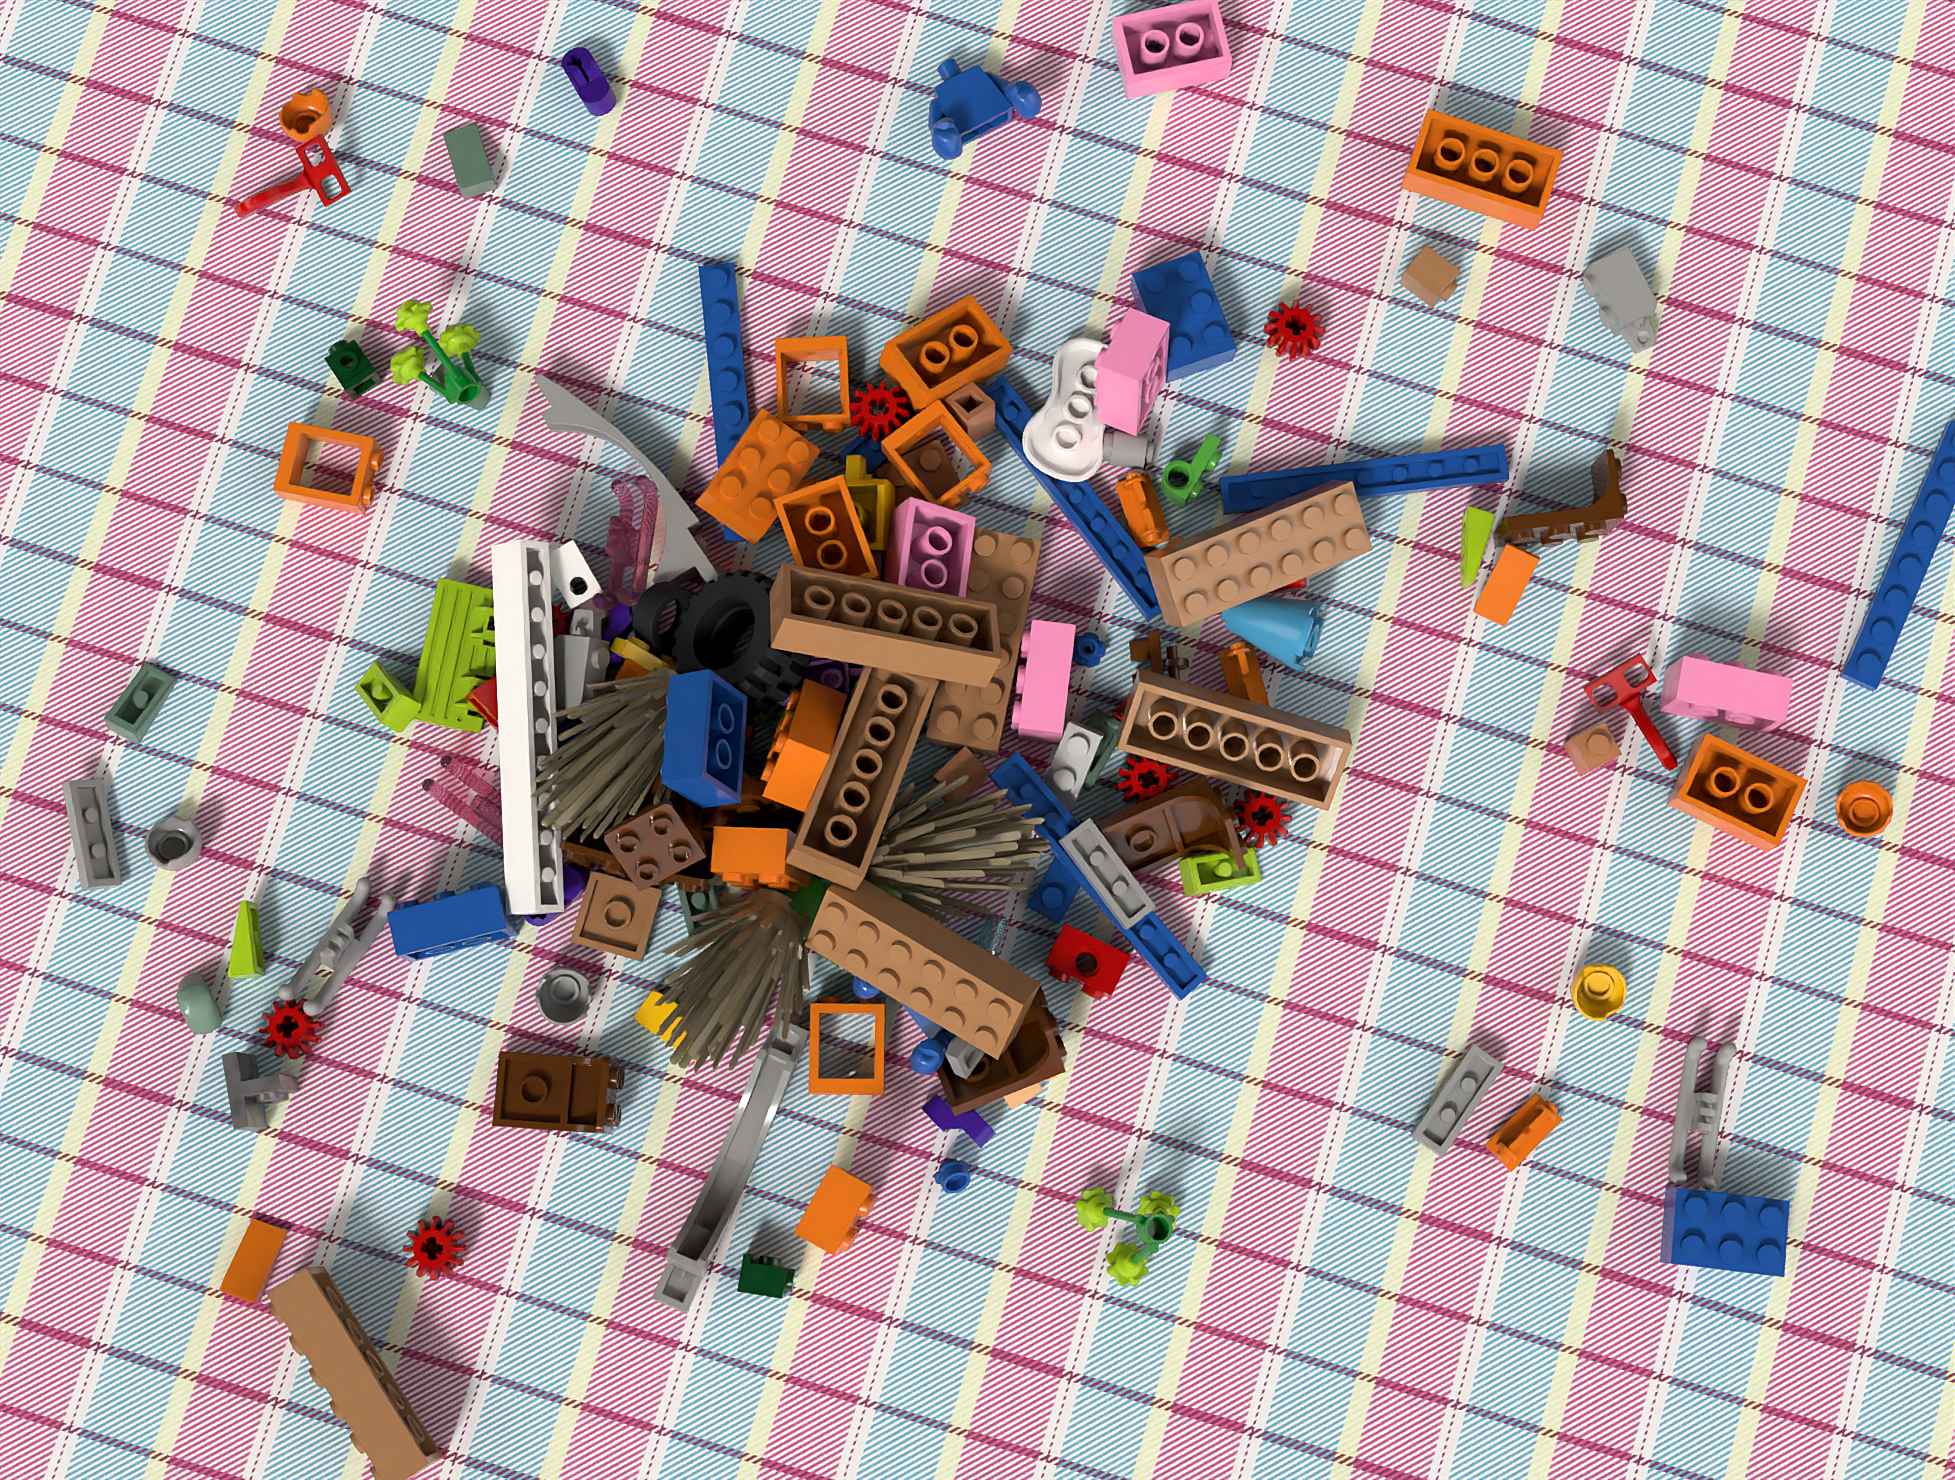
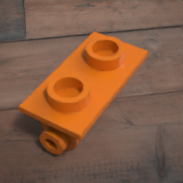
[1114,472,1171,550]
[1218,642,1270,707]
[1484,1093,1563,1172]

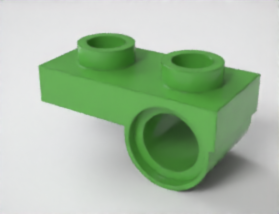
[1160,433,1223,508]

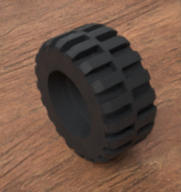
[672,570,811,717]

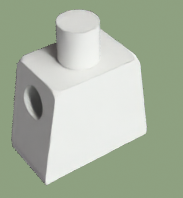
[549,540,608,620]

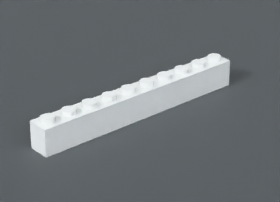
[491,539,564,915]

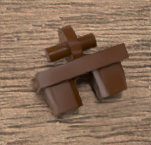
[1129,630,1189,684]

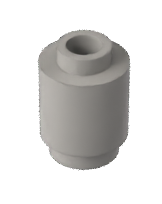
[1102,430,1154,469]

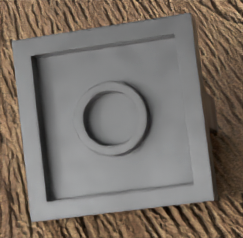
[222,1052,299,1131]

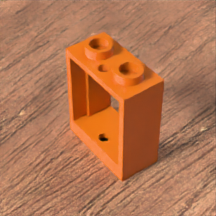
[775,335,852,435]
[881,399,992,510]
[273,421,384,515]
[809,996,886,1095]

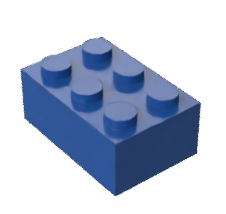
[1130,251,1236,384]
[660,669,748,808]
[387,881,519,962]
[1660,1187,1790,1277]

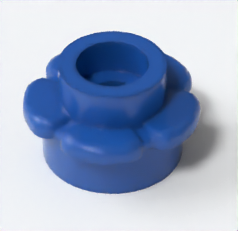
[1072,632,1106,668]
[934,1159,971,1194]

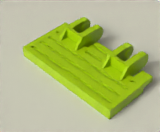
[412,577,496,734]

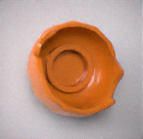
[278,88,334,143]
[1835,780,1893,838]

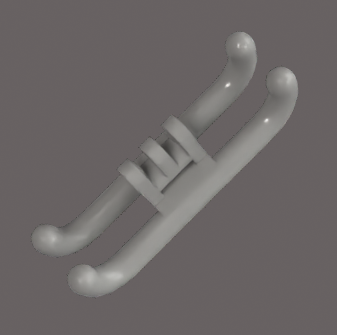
[278,877,396,1016]
[1668,1036,1737,1190]

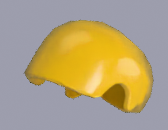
[1570,962,1628,1022]

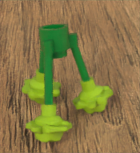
[390,298,483,405]
[1075,1186,1181,1287]

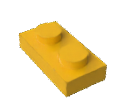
[609,636,677,672]

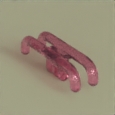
[592,475,658,611]
[422,755,503,848]

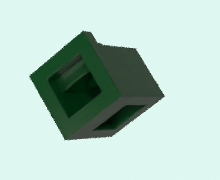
[324,340,383,401]
[737,1253,796,1299]

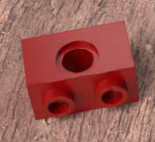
[1044,923,1131,1001]

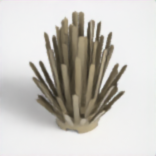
[530,666,678,843]
[864,775,1051,924]
[653,888,813,1073]

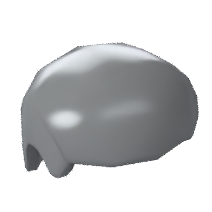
[144,815,203,871]
[535,966,592,1026]

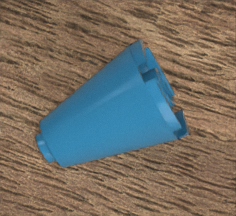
[1221,596,1326,673]

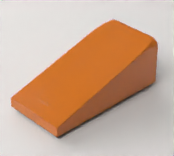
[1473,542,1540,626]
[219,1218,288,1303]

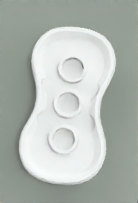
[1022,337,1109,482]

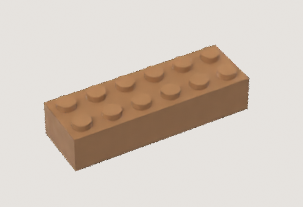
[1144,480,1373,628]
[926,527,1042,758]
[770,562,1001,688]
[785,665,939,891]
[1117,668,1353,811]
[805,879,1041,1060]
[267,1266,443,1480]

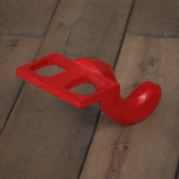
[234,134,352,218]
[1583,652,1678,772]

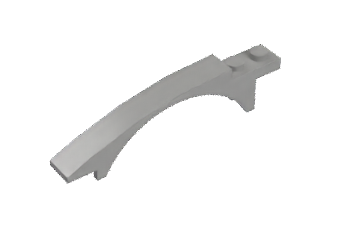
[534,374,725,586]
[652,1019,810,1314]

